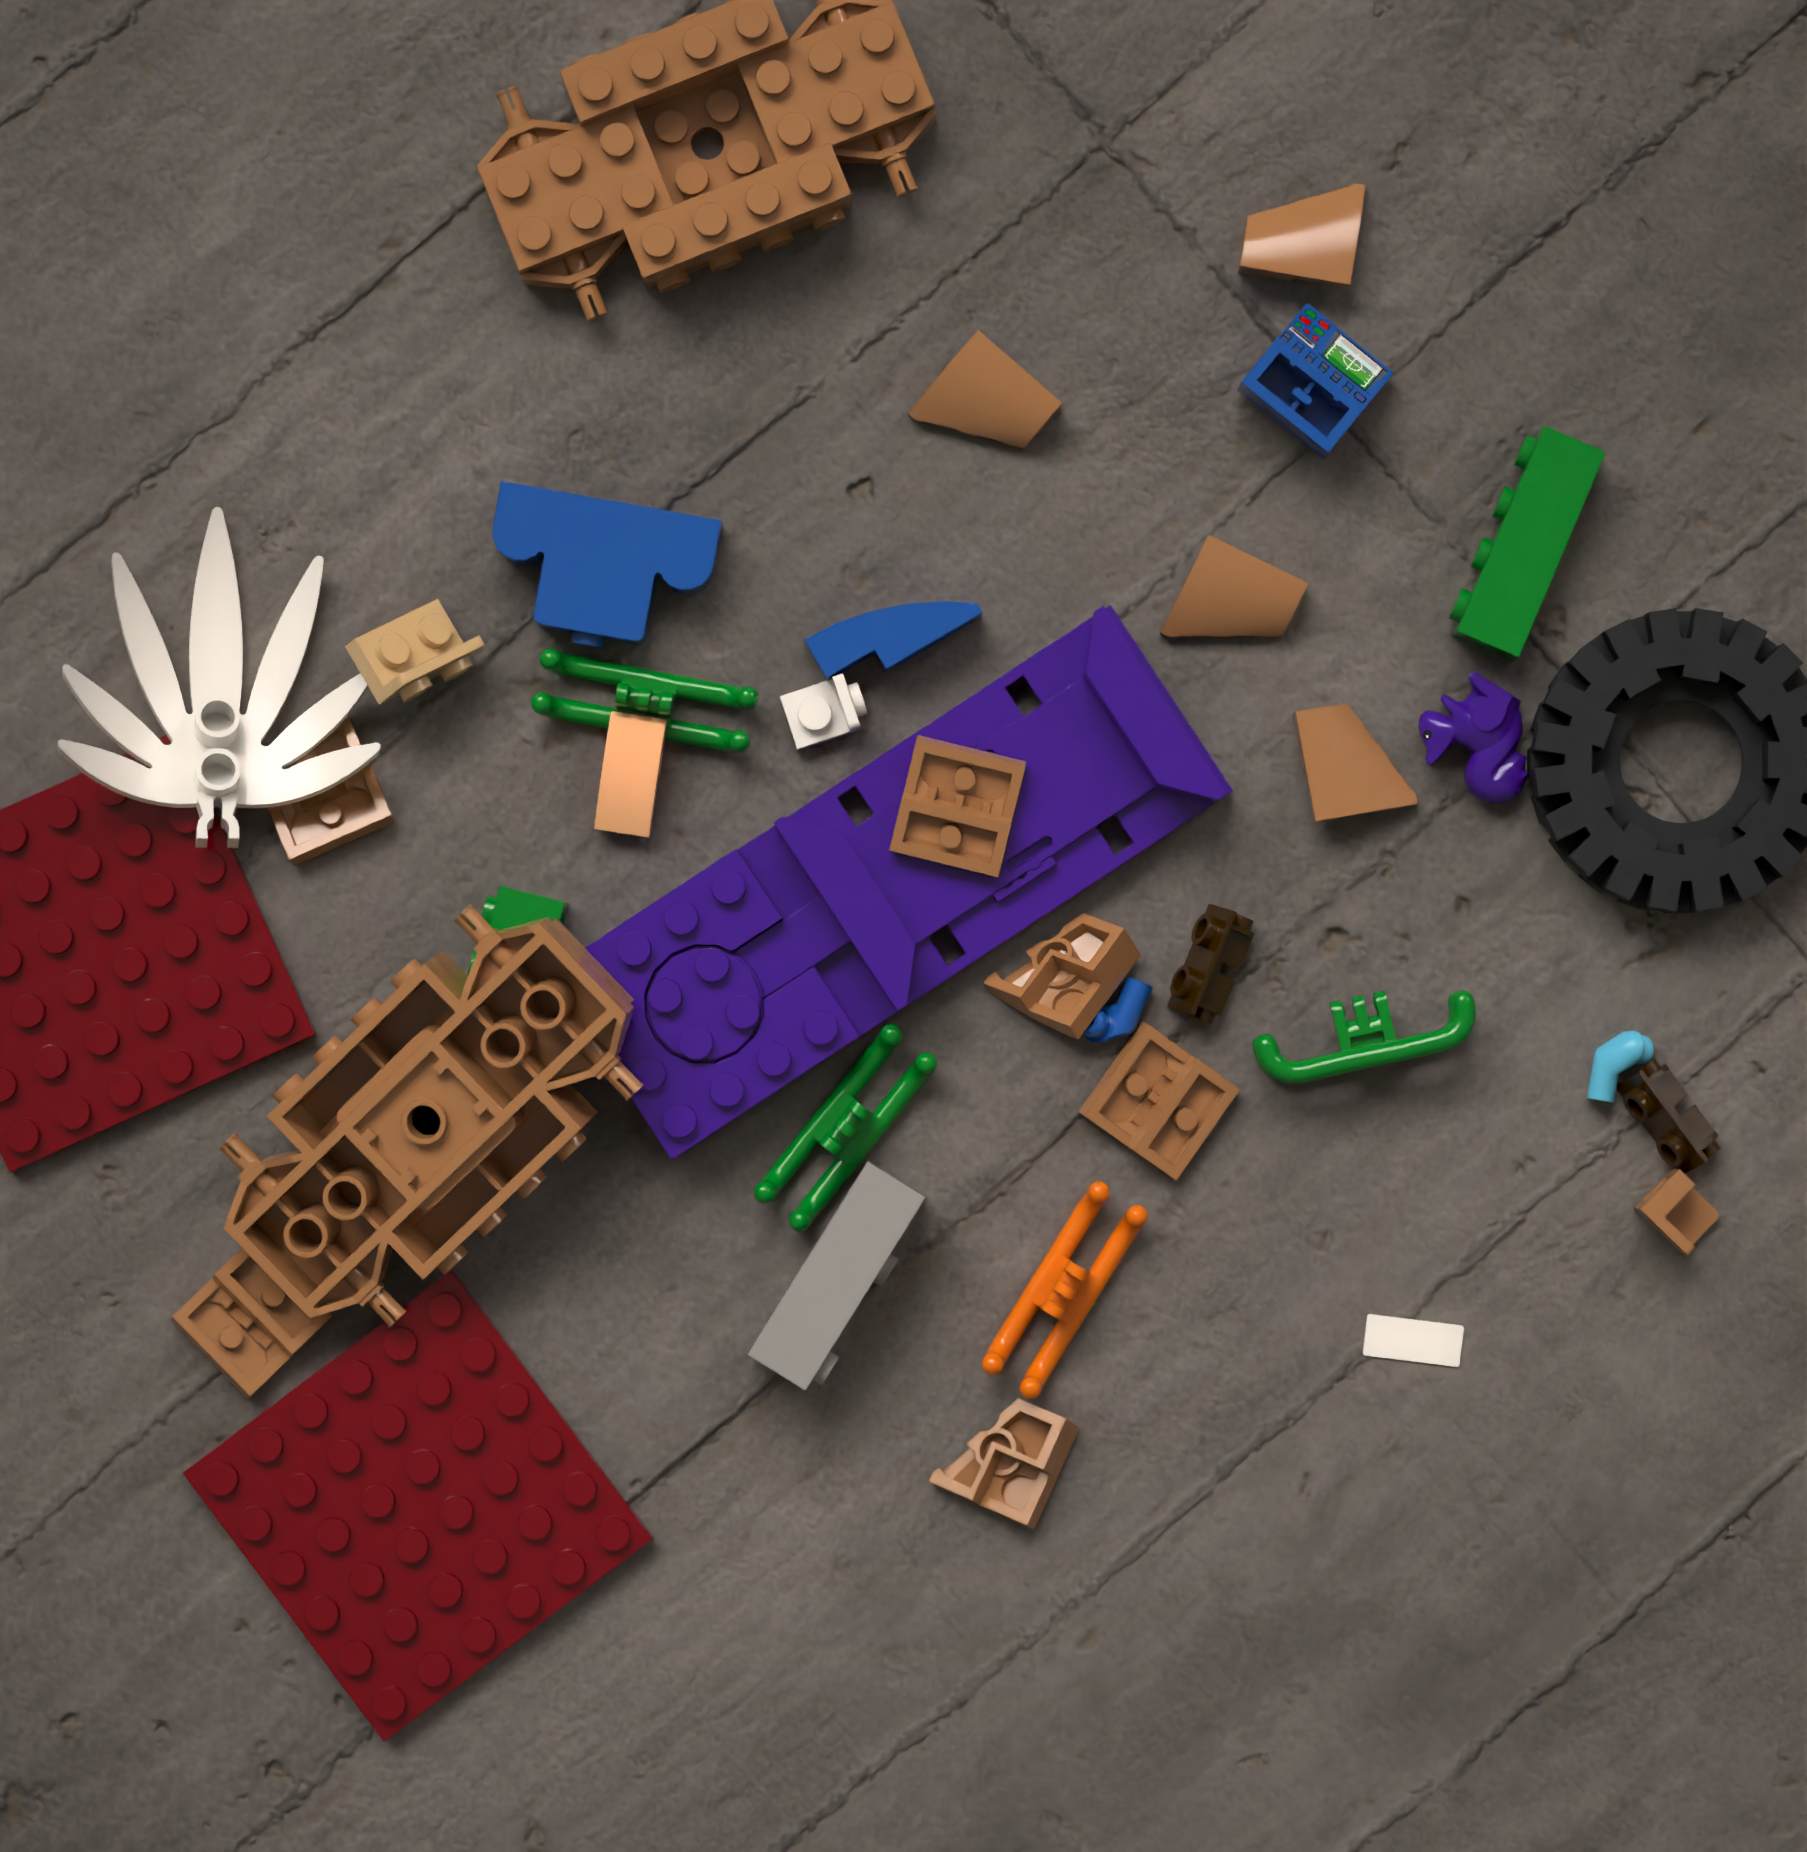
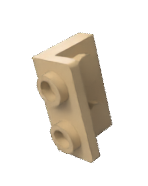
[345,599,485,704]

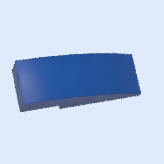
[804,601,983,681]

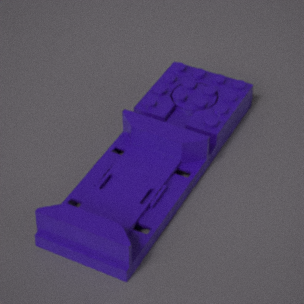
[585,605,1233,1160]

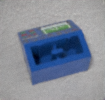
[1237,303,1394,460]

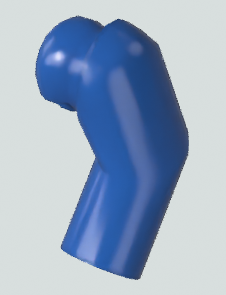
[1083,977,1153,1043]

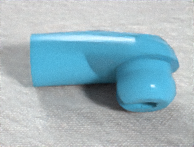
[1586,1030,1654,1103]

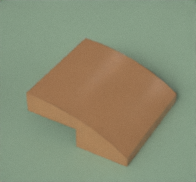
[267,715,396,866]
[889,735,1026,877]
[1078,1021,1240,1181]
[170,1248,332,1399]

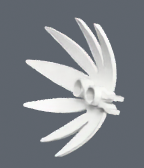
[57,507,380,848]

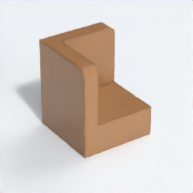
[1634,1168,1719,1256]

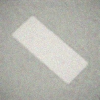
[1363,1314,1464,1367]

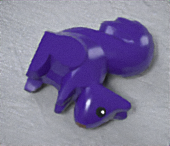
[1418,670,1528,804]

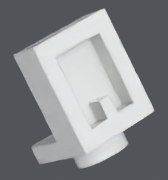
[780,673,868,750]

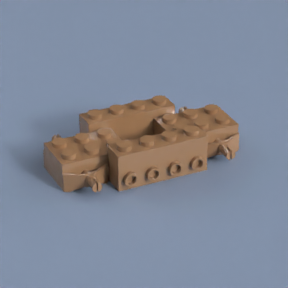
[477,0,937,322]
[218,904,644,1328]

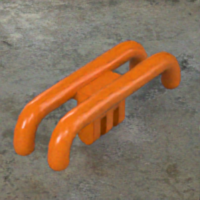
[982,1181,1148,1399]

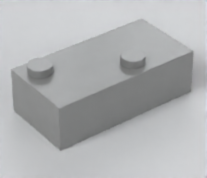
[748,1161,925,1391]

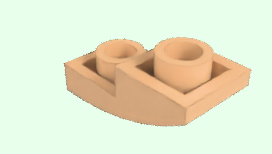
[594,711,667,838]

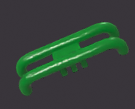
[531,648,759,753]
[1252,990,1476,1083]
[754,1024,937,1232]

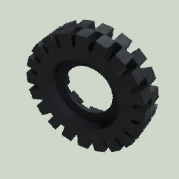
[1527,608,1807,913]

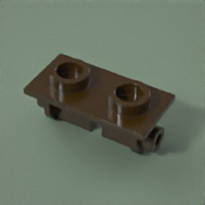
[1167,904,1255,1024]
[1616,1058,1721,1174]

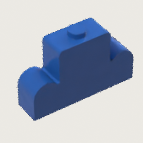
[492,481,723,649]

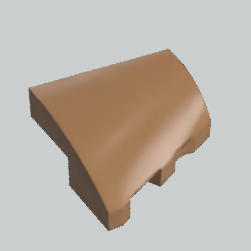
[1238,183,1366,288]
[908,330,1062,450]
[1160,534,1309,638]
[1292,704,1418,822]
[983,913,1141,1039]
[929,1398,1080,1530]

